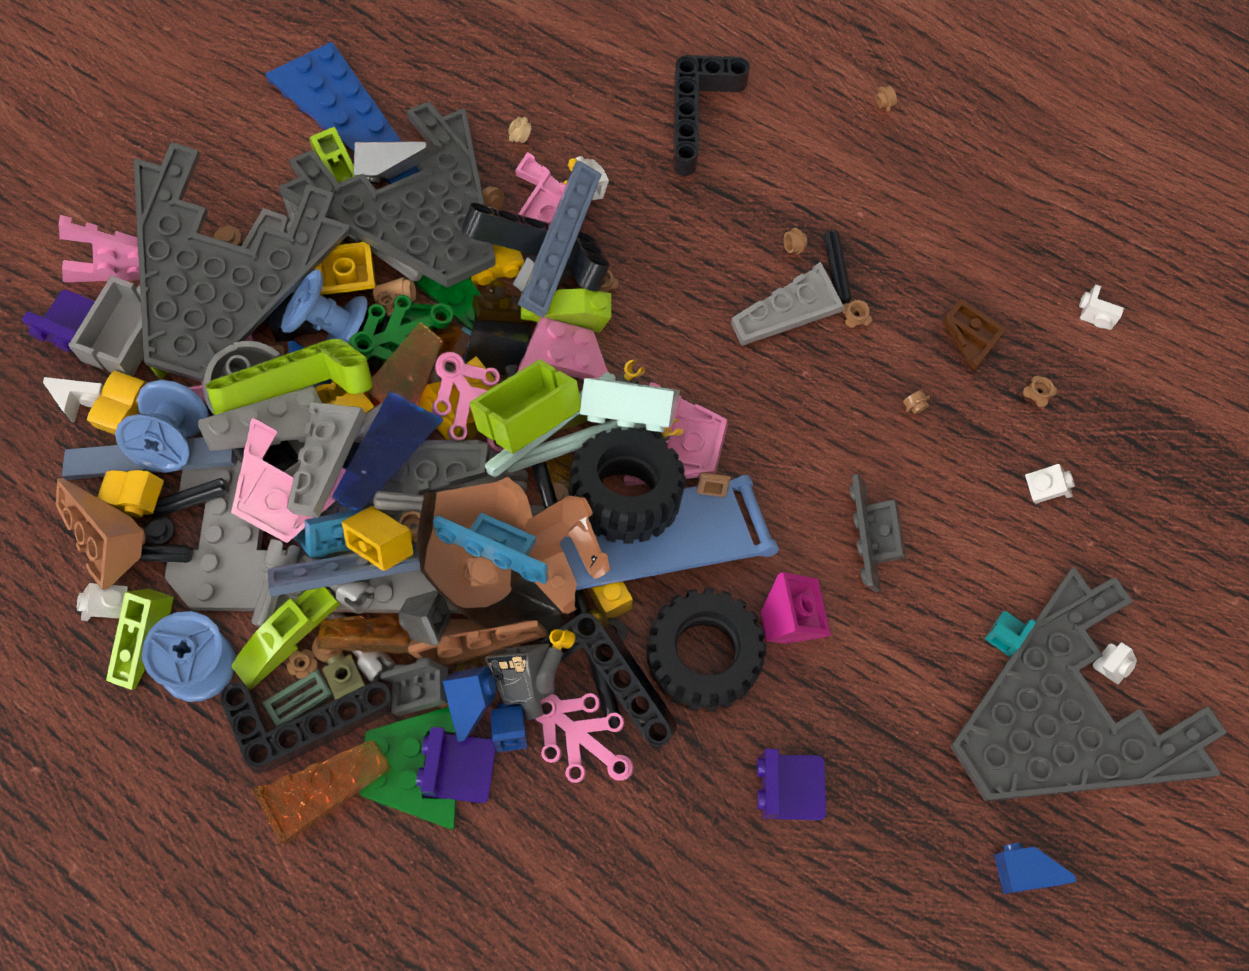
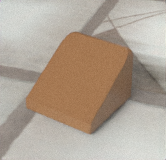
[697,473,731,497]

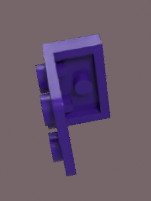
[22,290,95,352]
[417,727,496,804]
[756,749,826,821]

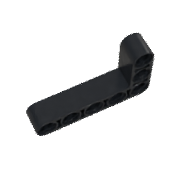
[673,55,750,176]
[461,203,610,292]
[536,609,677,747]
[220,682,393,772]

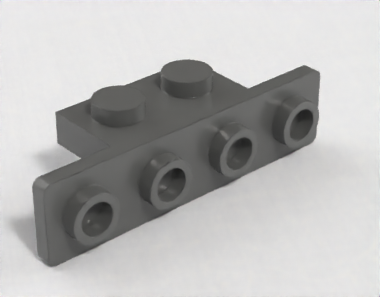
[850,474,906,592]

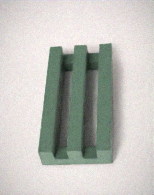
[262,669,334,728]

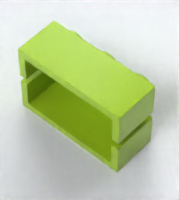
[469,359,581,454]

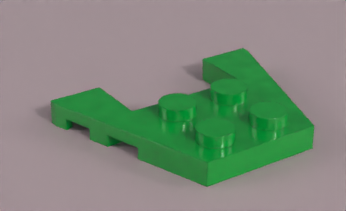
[360,707,457,830]

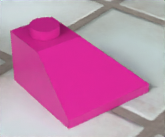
[761,572,831,644]

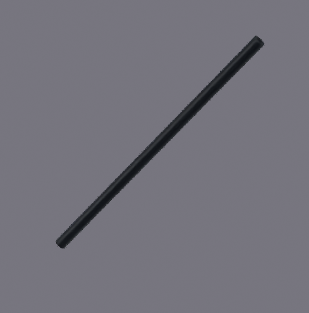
[504,365,624,733]

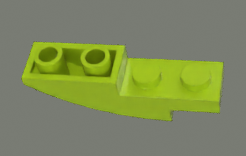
[231,587,341,690]

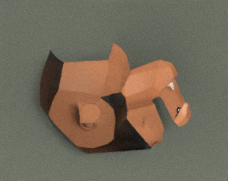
[417,477,610,629]

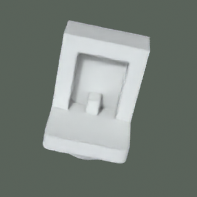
[1079,284,1124,330]
[1025,464,1075,504]
[77,583,127,621]
[1093,642,1137,685]

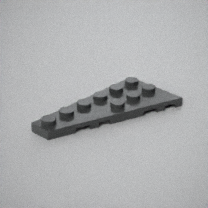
[319,441,490,517]

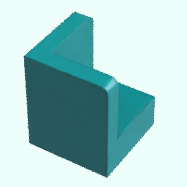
[984,611,1036,657]

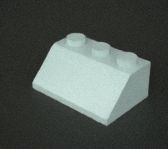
[580,378,680,432]

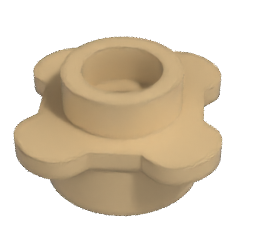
[509,117,531,143]

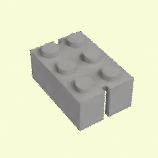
[68,276,144,377]

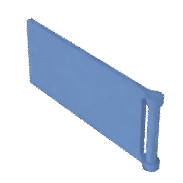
[532,475,779,590]

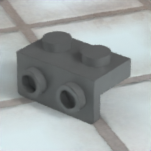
[381,658,448,716]

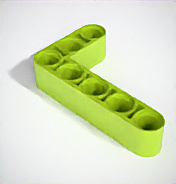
[205,339,373,415]

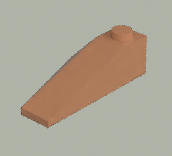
[55,478,145,590]
[408,619,548,667]

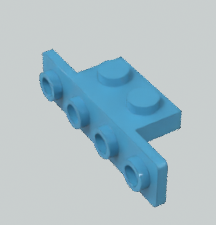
[433,512,549,584]

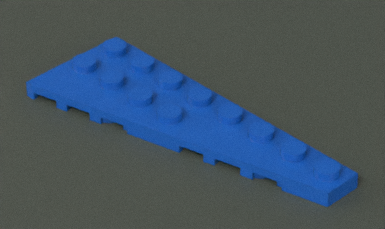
[265,42,420,184]

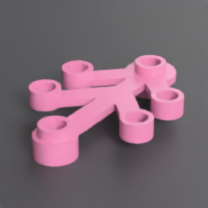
[432,352,504,453]
[535,693,634,783]

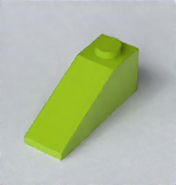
[309,126,355,183]
[521,288,611,333]
[106,588,174,690]

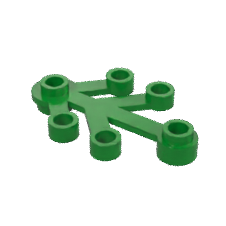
[348,295,453,372]

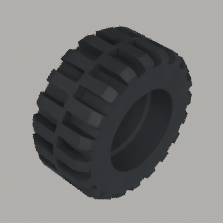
[568,427,686,544]
[647,588,767,712]

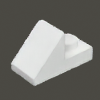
[43,377,103,422]

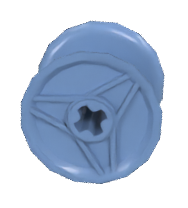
[281,269,367,343]
[115,380,209,473]
[142,611,236,702]

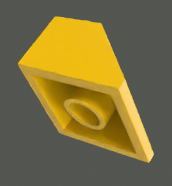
[315,242,376,295]

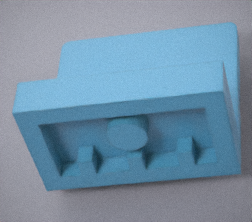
[294,508,364,558]

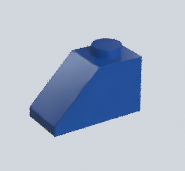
[443,666,496,742]
[491,703,528,753]
[994,842,1076,894]

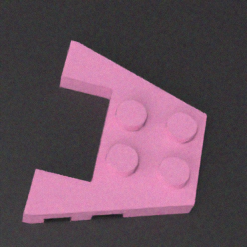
[516,152,566,223]
[59,215,140,282]
[517,317,608,380]
[624,382,728,486]
[231,418,360,543]

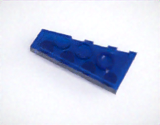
[332,391,444,512]

